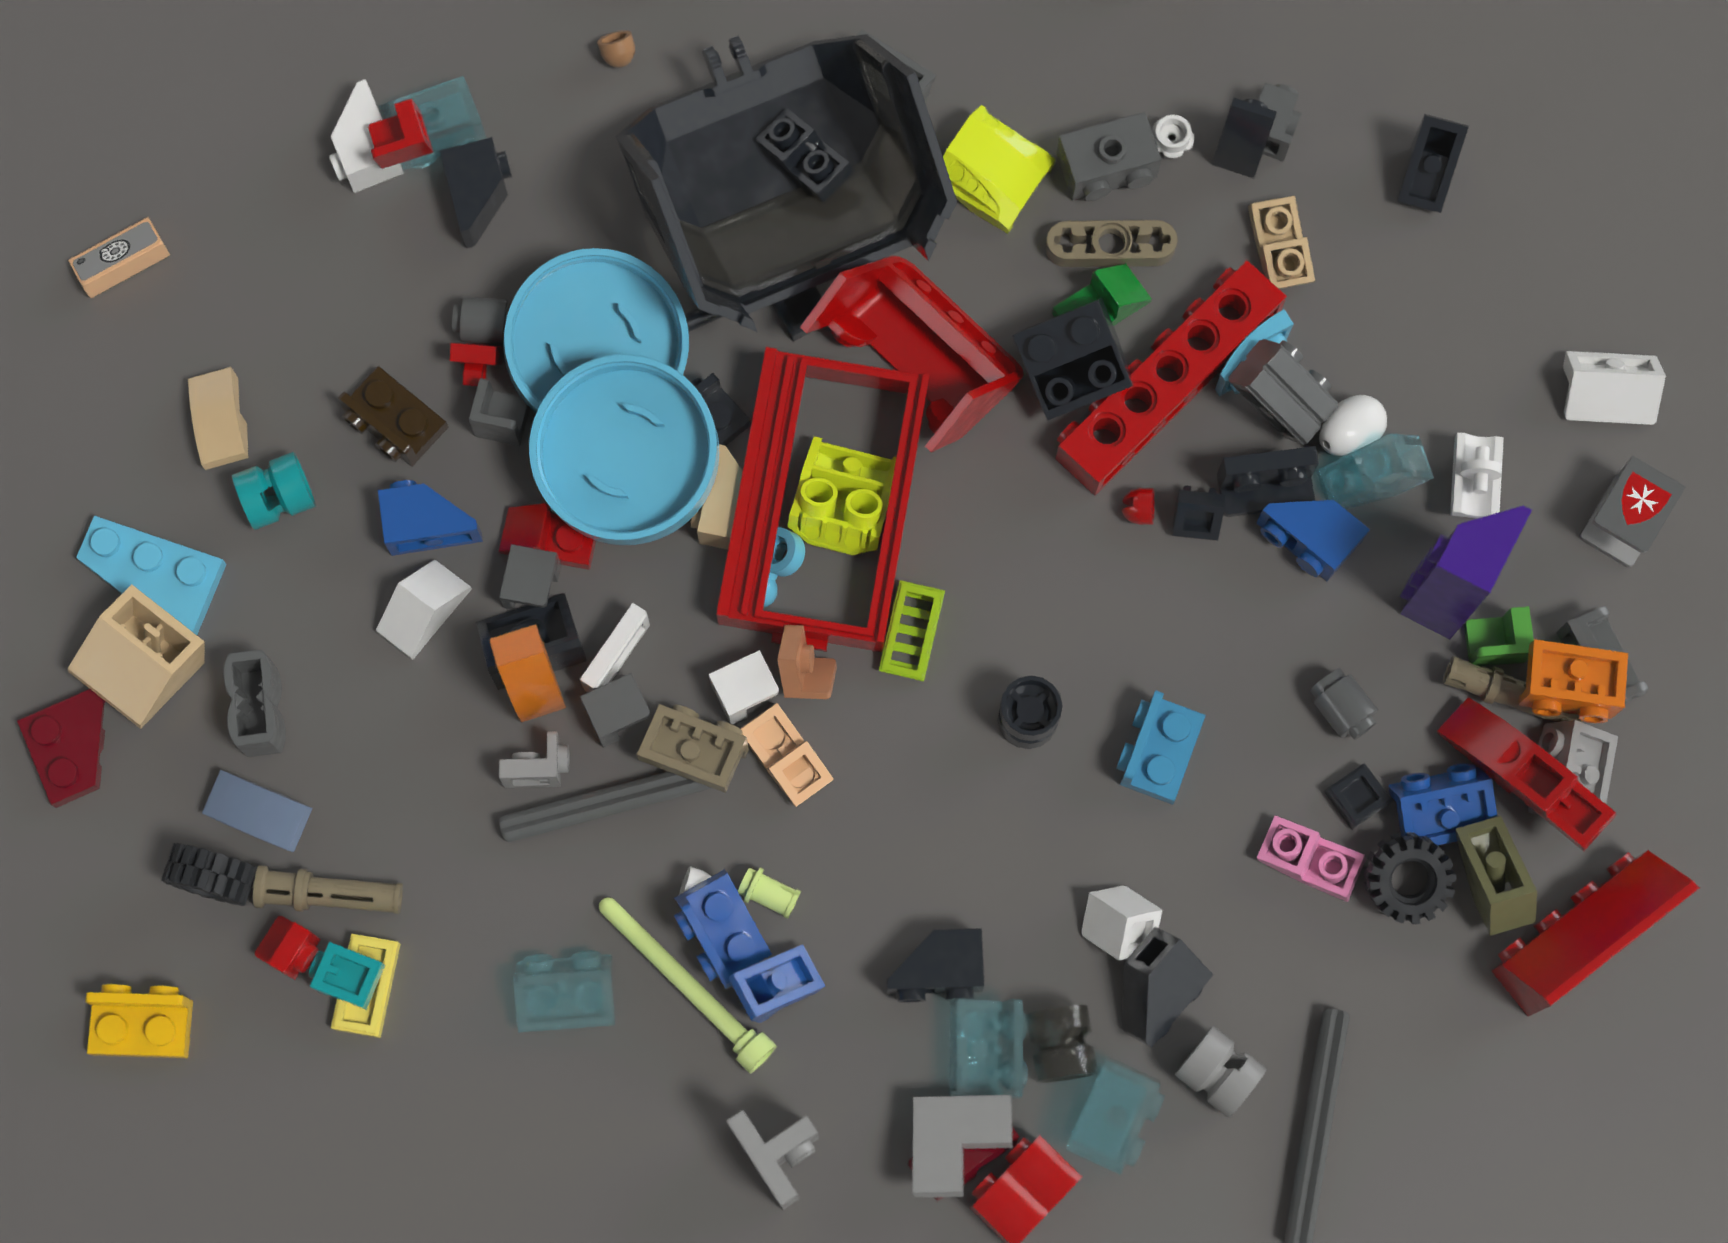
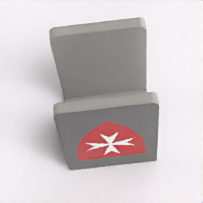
[1580,456,1686,568]

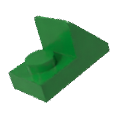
[1052,264,1152,326]

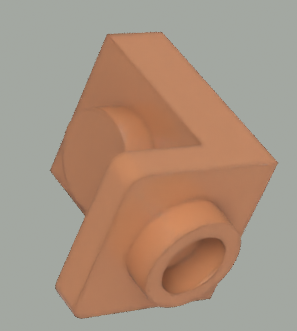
[777,625,837,699]

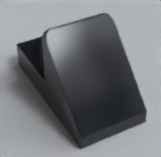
[1397,114,1469,213]

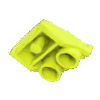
[943,105,1056,234]
[788,436,897,555]

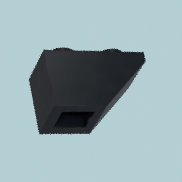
[1122,927,1213,1048]
[886,928,984,1003]

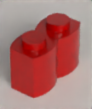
[970,1135,1082,1243]

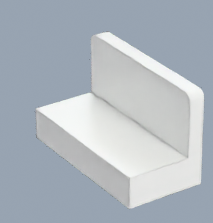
[1563,351,1666,425]

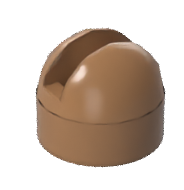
[597,30,635,68]

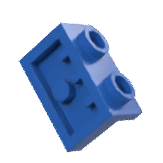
[1388,764,1498,845]
[673,869,772,989]

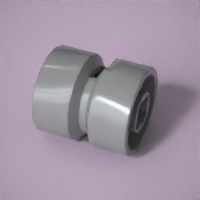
[1174,1026,1267,1118]

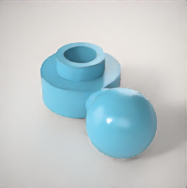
[764,527,805,608]

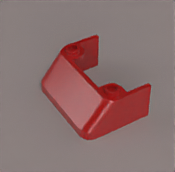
[800,256,1024,453]

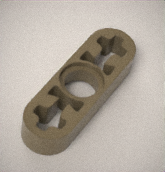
[1045,220,1178,267]

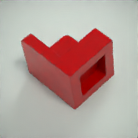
[368,98,433,169]

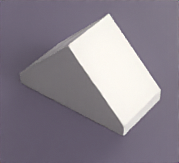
[376,560,472,660]

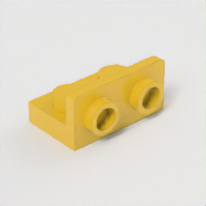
[85,984,193,1058]

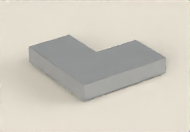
[912,1095,1012,1198]

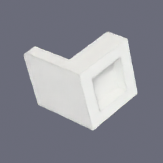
[709,650,779,725]
[1082,886,1162,960]

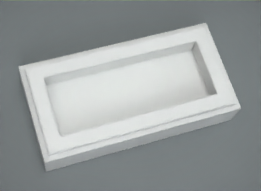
[580,603,650,693]

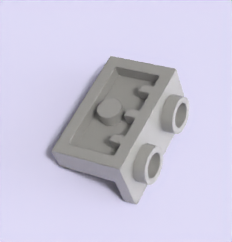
[1528,720,1618,816]

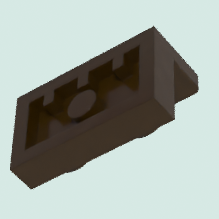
[338,366,449,467]

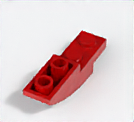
[1437,697,1616,852]

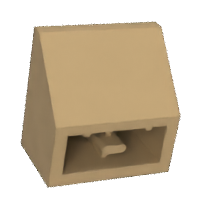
[68,584,205,729]

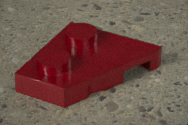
[17,689,106,808]

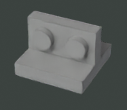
[727,1110,819,1210]

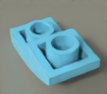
[1215,309,1294,396]

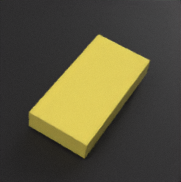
[331,934,401,1038]

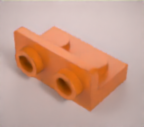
[1519,639,1628,723]

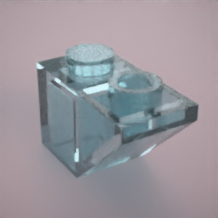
[1316,434,1434,510]

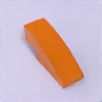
[489,624,566,722]

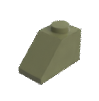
[1455,816,1537,936]

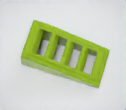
[879,580,945,681]

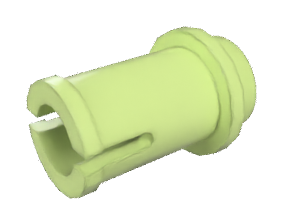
[738,867,801,919]

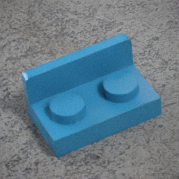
[1116,690,1206,805]

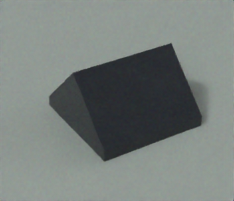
[476,593,587,690]

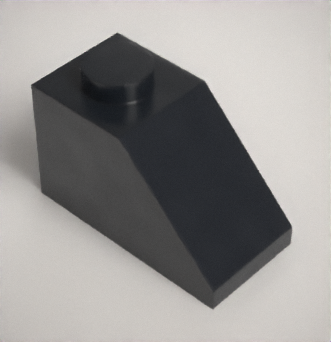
[439,137,512,249]

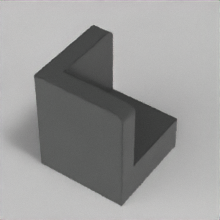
[469,378,530,446]
[499,544,561,610]
[580,673,650,748]

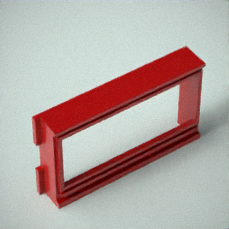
[716,347,930,652]

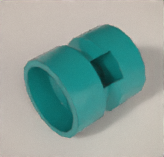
[232,451,316,530]

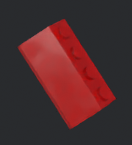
[1491,850,1699,1017]

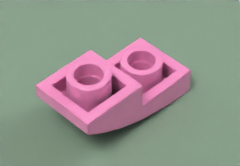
[1257,816,1366,902]

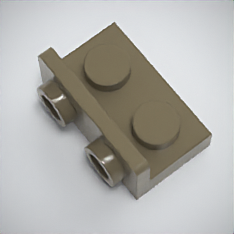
[637,704,749,793]

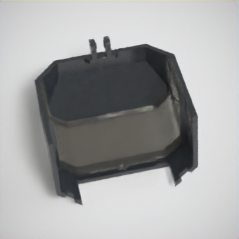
[616,34,957,332]

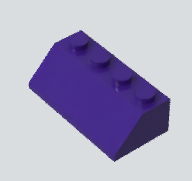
[1400,505,1532,640]

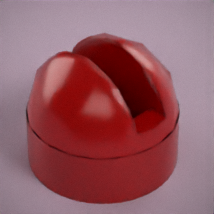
[1122,488,1155,525]

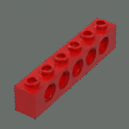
[1056,260,1287,496]

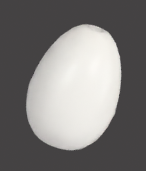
[1319,395,1387,456]

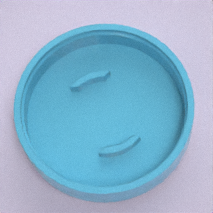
[503,248,689,413]
[529,355,719,545]

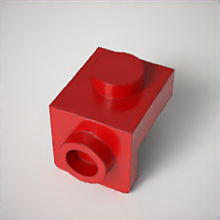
[255,916,321,980]

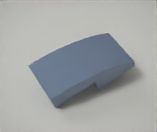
[202,770,313,852]

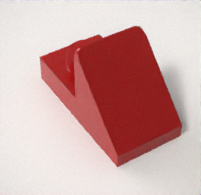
[499,503,596,570]

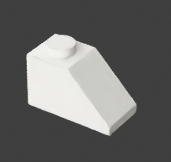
[329,79,404,193]

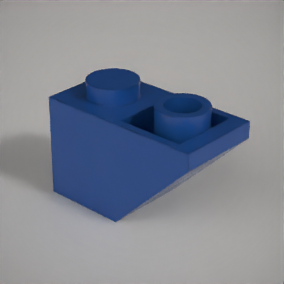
[1256,500,1370,581]

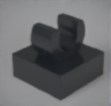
[1172,485,1225,541]

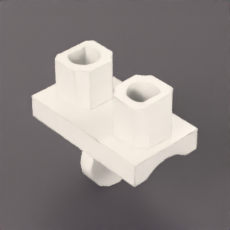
[1450,432,1504,518]

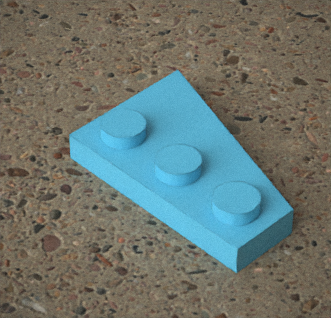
[76,516,227,635]

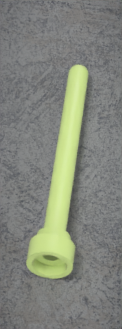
[599,897,777,1074]

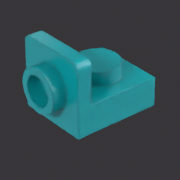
[309,942,385,1010]

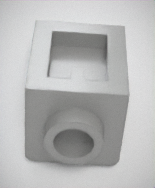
[499,731,570,788]

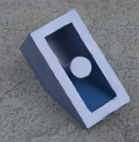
[378,480,483,556]

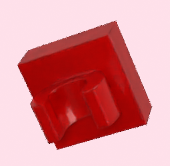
[449,343,503,386]

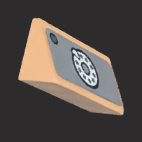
[68,217,170,299]

